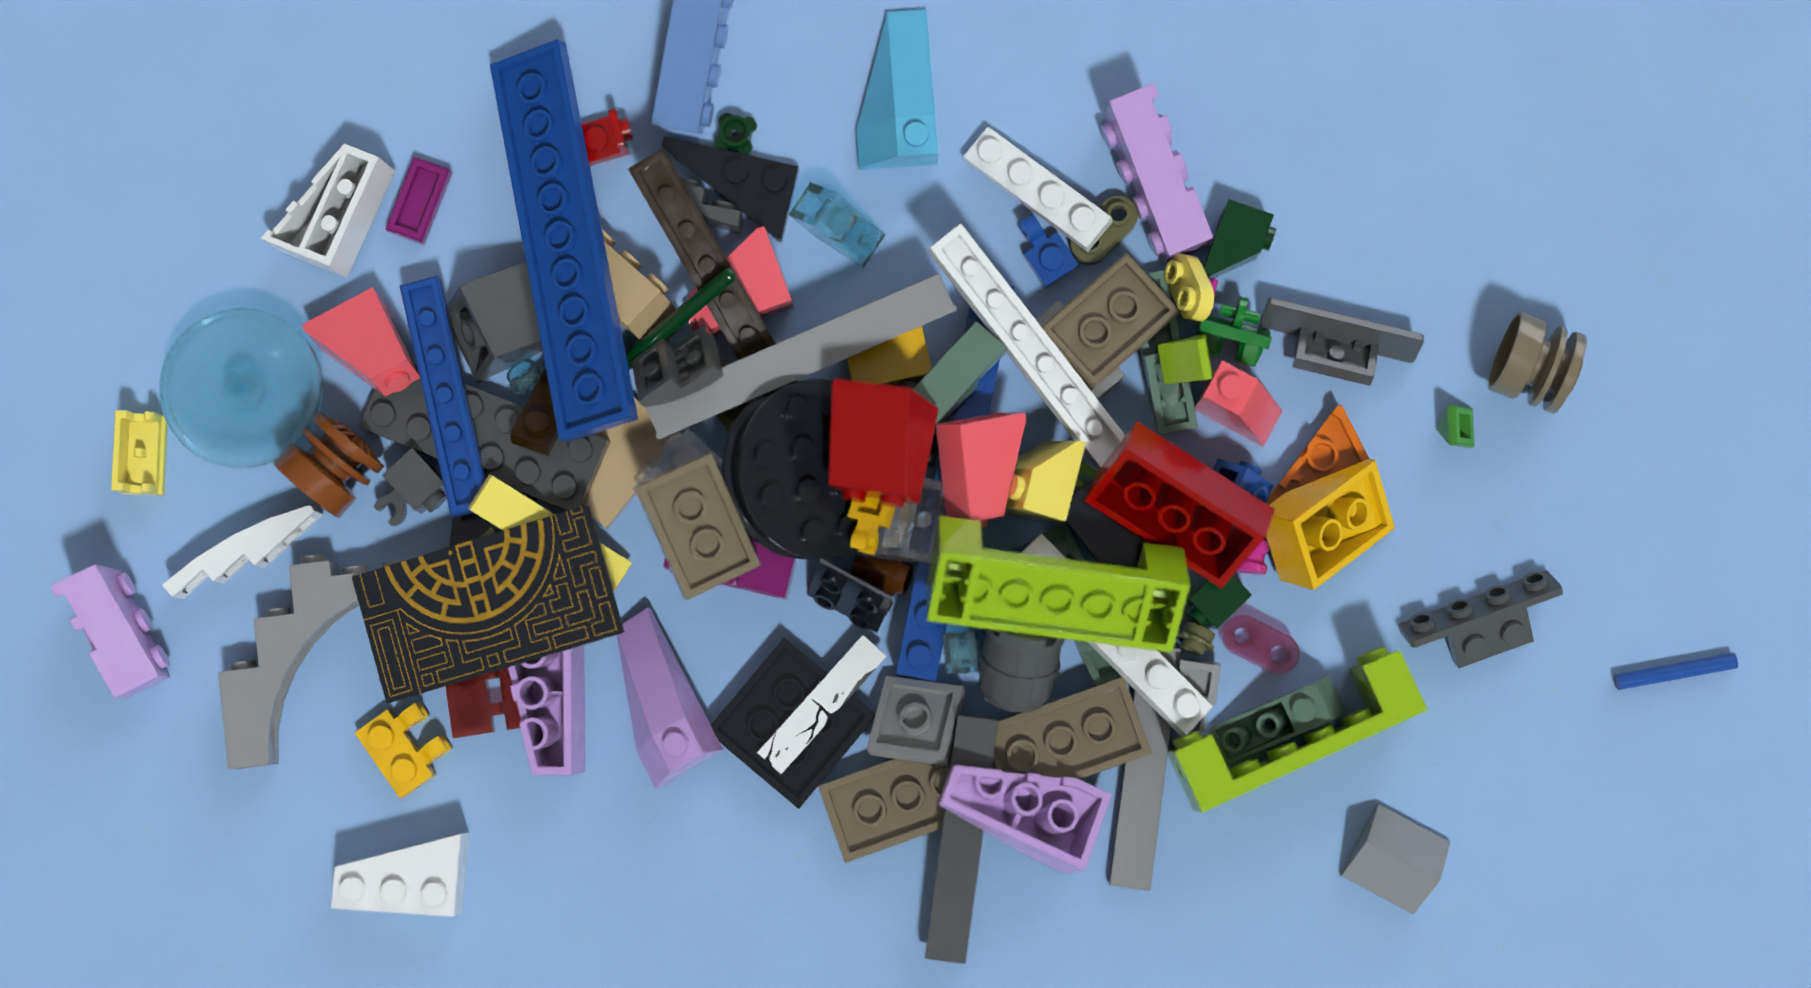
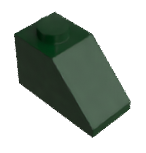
[1203,199,1277,279]

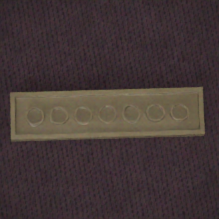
[818,677,1152,863]

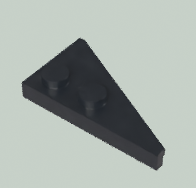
[662,136,799,242]

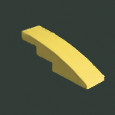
[468,474,632,592]

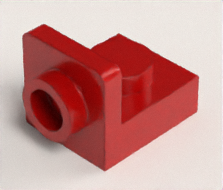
[582,109,634,166]

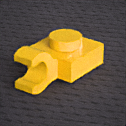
[847,497,896,555]

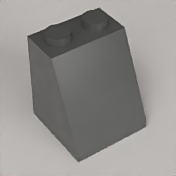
[447,262,543,383]

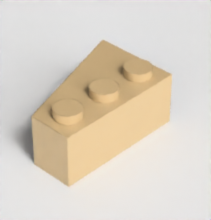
[602,229,676,341]

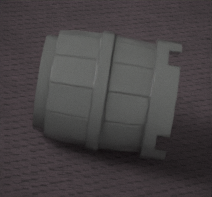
[979,629,1066,713]

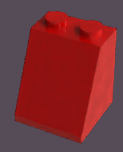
[829,378,939,508]

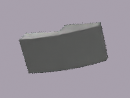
[681,178,743,234]

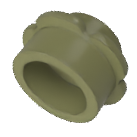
[1177,622,1215,656]

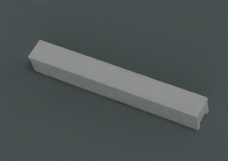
[646,273,957,440]

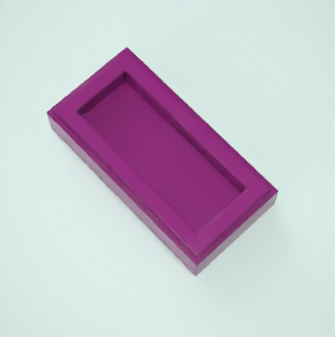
[385,157,453,245]

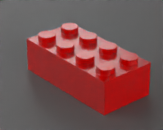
[1084,421,1275,589]

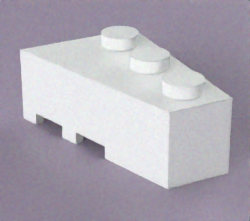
[260,144,395,278]
[331,832,469,917]

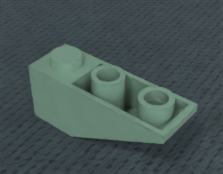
[1210,675,1346,765]

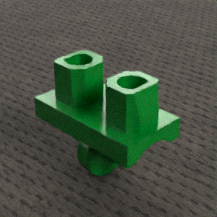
[1198,296,1272,367]

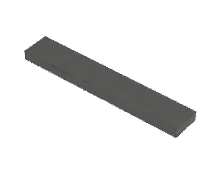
[925,714,998,964]

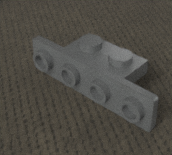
[1260,298,1424,386]
[1399,571,1563,668]

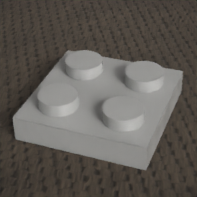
[866,676,966,766]

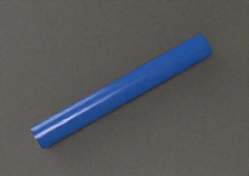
[1614,653,1738,690]

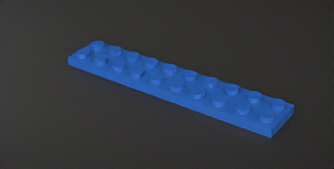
[490,39,638,442]

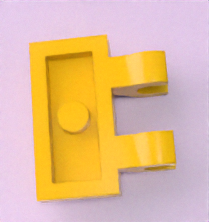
[355,702,453,799]

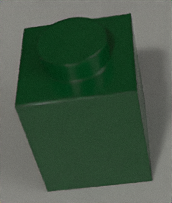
[1186,576,1252,630]

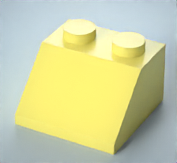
[1005,440,1086,522]

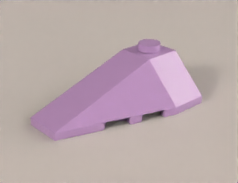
[617,608,723,789]
[938,765,1112,874]

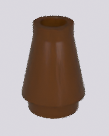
[851,552,914,596]

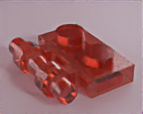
[445,668,521,738]

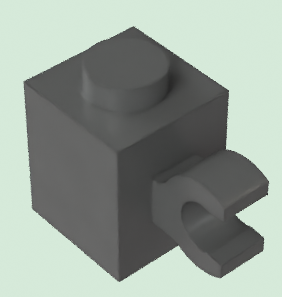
[374,448,447,527]

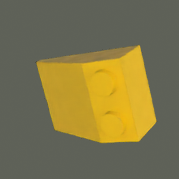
[1266,459,1395,590]

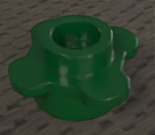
[714,113,757,155]

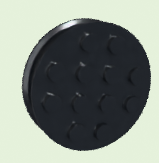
[722,379,882,559]

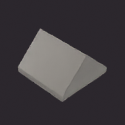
[1340,804,1450,914]

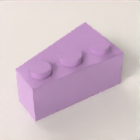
[50,564,170,699]

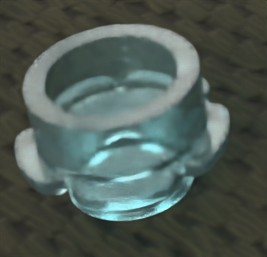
[506,359,544,396]

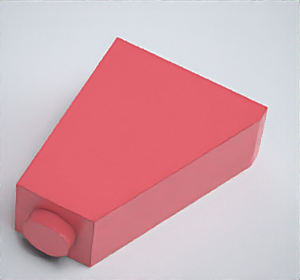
[688,226,793,336]
[302,287,420,397]
[1195,361,1282,447]
[936,412,1026,528]

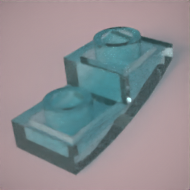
[942,631,984,675]

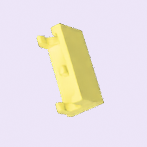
[111,410,168,495]

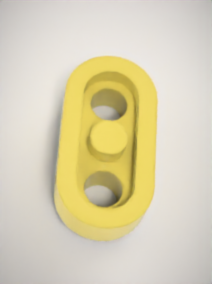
[1164,254,1214,322]

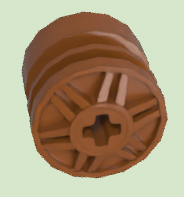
[273,411,384,518]

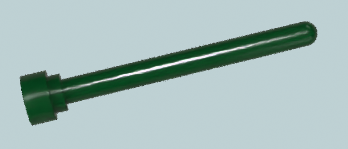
[626,268,737,370]

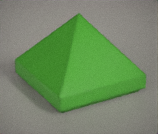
[1437,405,1474,448]

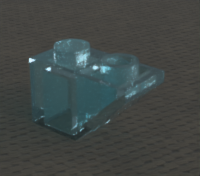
[788,182,885,267]

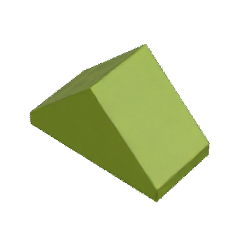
[1157,334,1213,384]

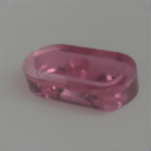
[1221,615,1300,674]

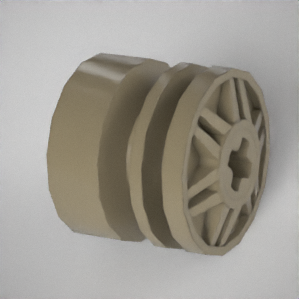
[1488,311,1587,414]

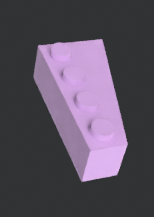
[1101,83,1213,263]
[508,645,585,775]

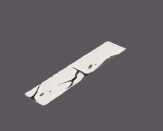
[757,635,887,774]

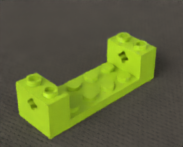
[926,516,1190,653]
[1168,646,1428,813]

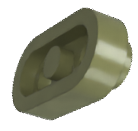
[1070,196,1138,265]

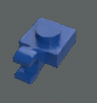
[1018,214,1079,288]

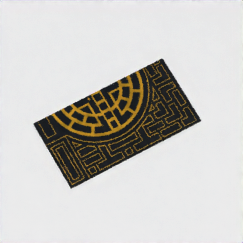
[352,505,624,703]

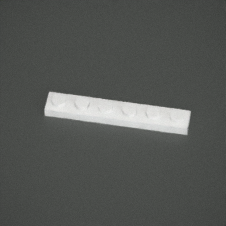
[1021,533,1213,737]

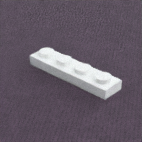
[963,127,1113,252]

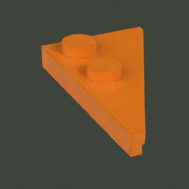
[1266,405,1369,505]

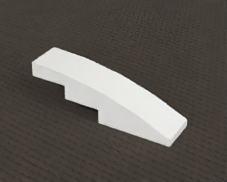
[162,505,324,599]

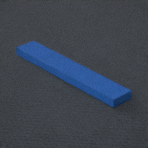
[399,276,486,518]

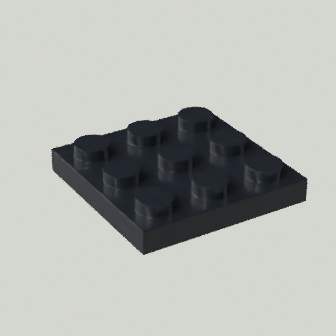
[711,638,875,809]

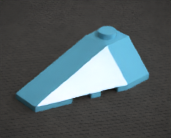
[856,9,938,170]

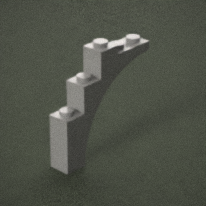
[218,554,405,769]

